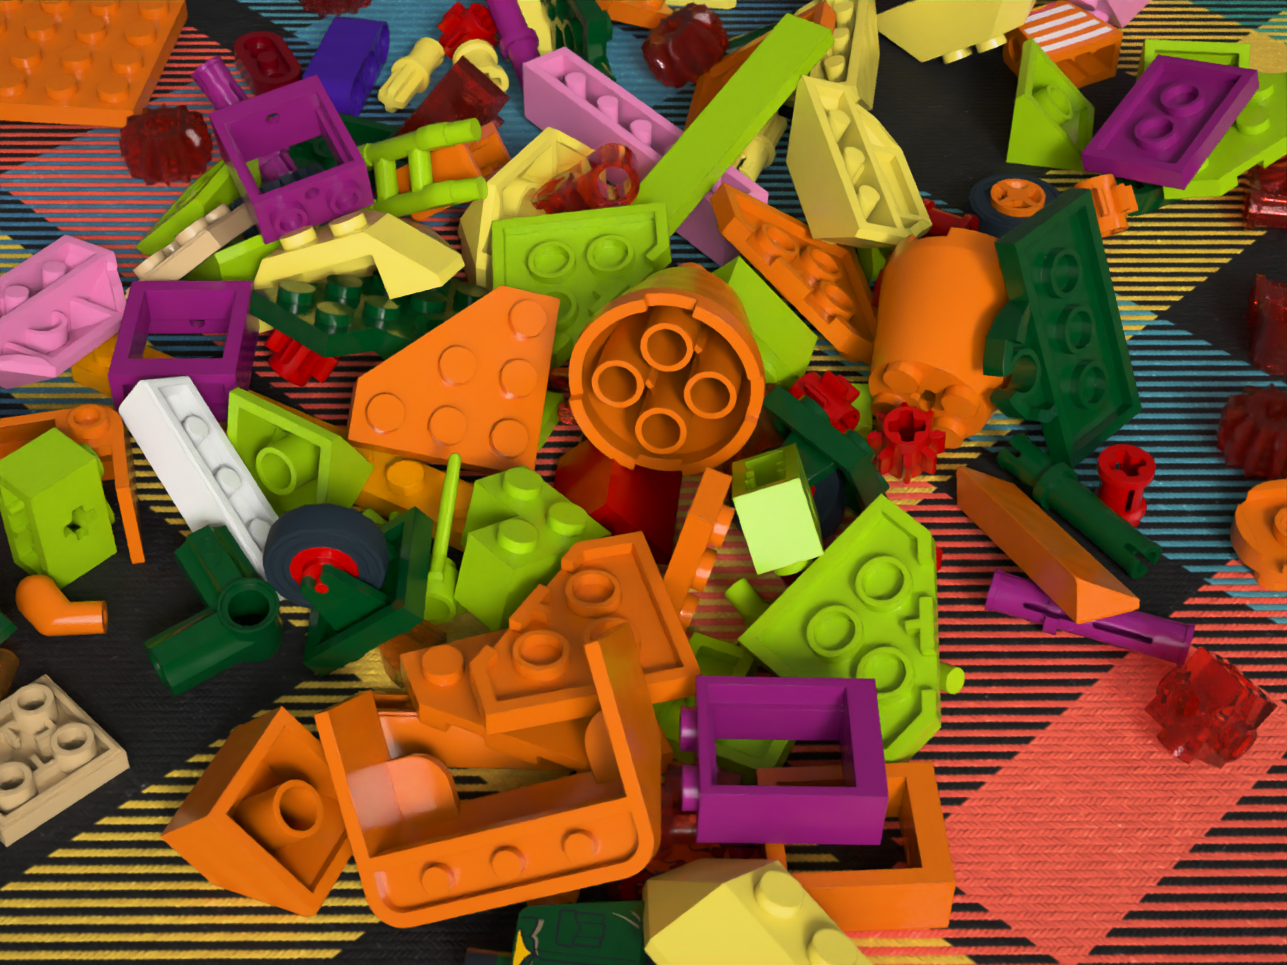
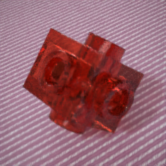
[1144,646,1277,769]

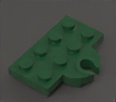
[983,188,1142,469]
[249,270,490,360]

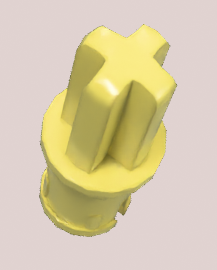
[378,37,445,113]
[731,110,787,182]

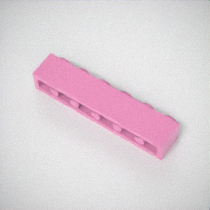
[523,46,769,267]

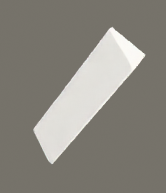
[119,376,285,601]

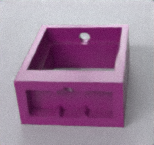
[208,74,375,245]
[108,281,260,422]
[679,676,889,845]

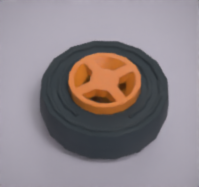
[965,173,1061,239]

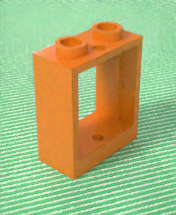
[744,761,956,932]

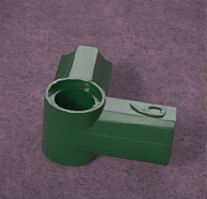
[143,525,284,698]

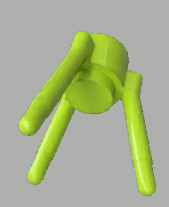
[389,453,467,625]

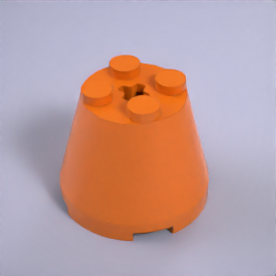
[868,227,1012,449]
[569,262,765,477]

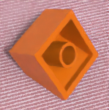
[160,706,353,917]

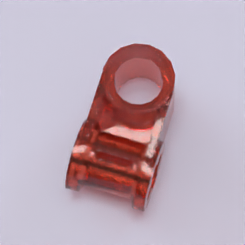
[530,143,640,214]
[1242,154,1287,231]
[1246,273,1287,375]

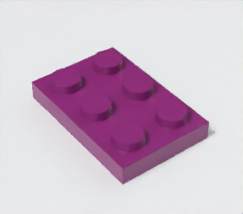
[1081,54,1259,190]

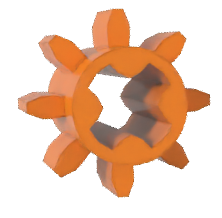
[1073,174,1138,238]

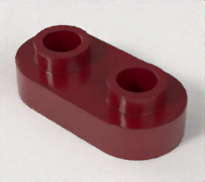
[234,31,302,96]

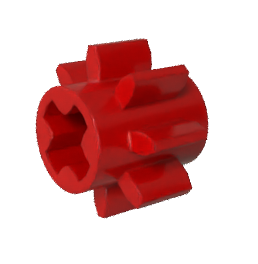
[437,1,500,60]
[264,328,340,387]
[788,370,861,434]
[867,402,946,484]

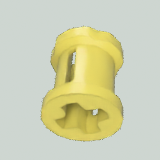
[452,39,509,106]

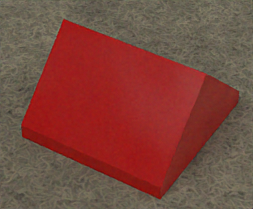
[553,439,682,565]

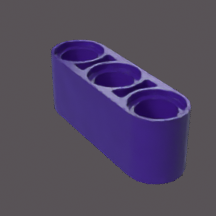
[302,16,390,117]

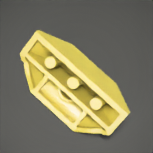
[783,0,880,111]
[876,0,1036,64]
[786,75,932,248]
[458,127,606,292]
[642,858,873,965]

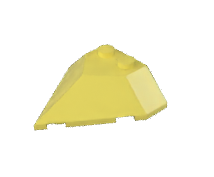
[253,209,465,333]

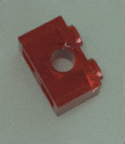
[393,55,510,152]

